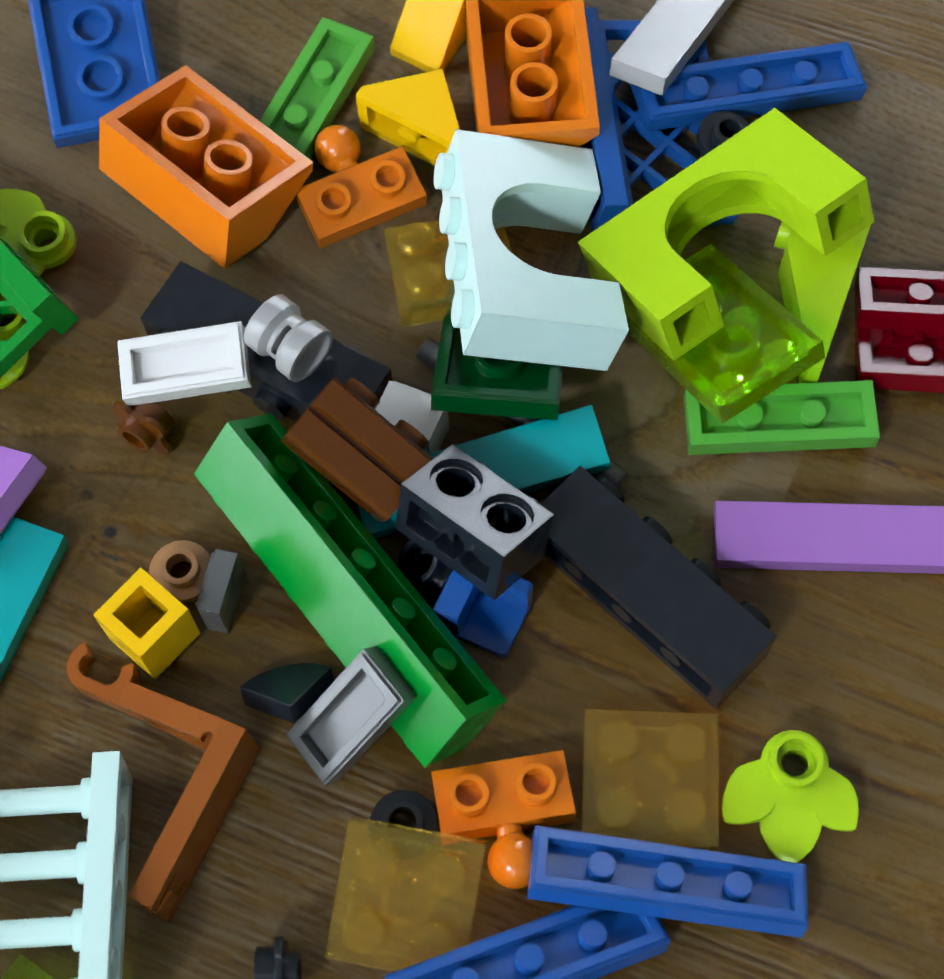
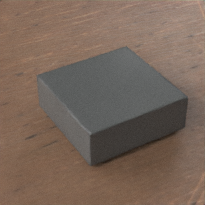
[195,549,246,634]

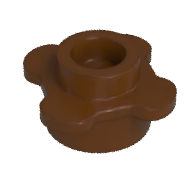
[112,401,175,454]

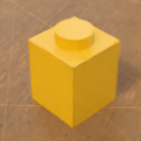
[93,567,200,680]

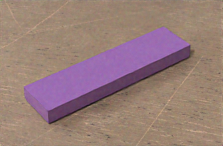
[713,501,944,574]

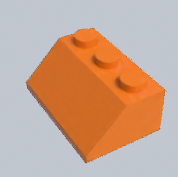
[465,0,600,147]
[99,65,313,269]

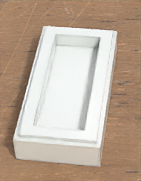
[117,321,252,406]

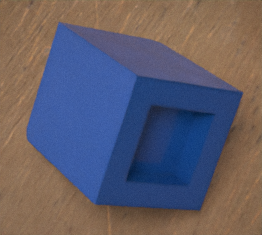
[433,570,533,658]

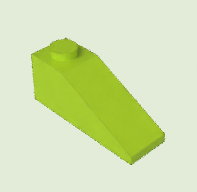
[774,214,875,383]

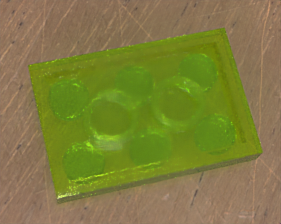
[626,244,825,424]

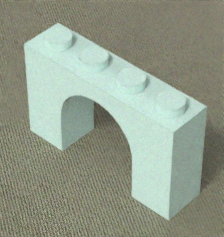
[434,129,629,371]

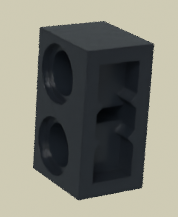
[395,444,554,600]

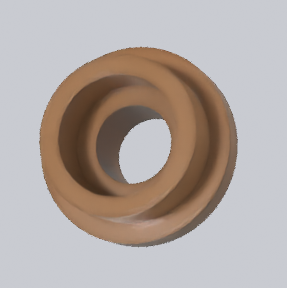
[149,540,210,604]

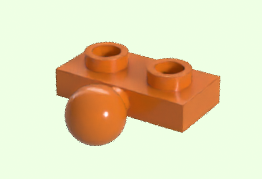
[296,125,427,249]
[431,750,576,889]

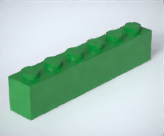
[194,413,507,768]

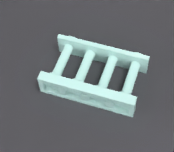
[0,751,133,979]

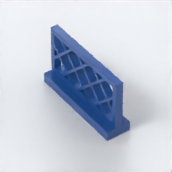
[580,7,738,232]

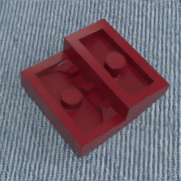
[855,267,944,393]

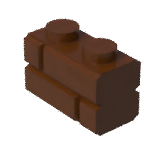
[281,377,433,523]

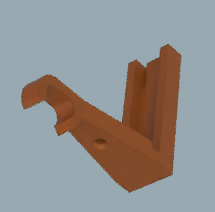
[66,642,261,923]

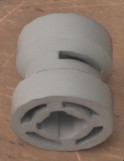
[243,294,333,383]

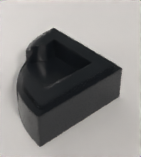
[240,663,334,724]

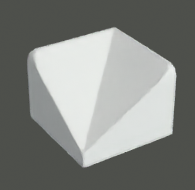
[375,381,449,453]

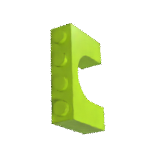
[578,108,875,361]

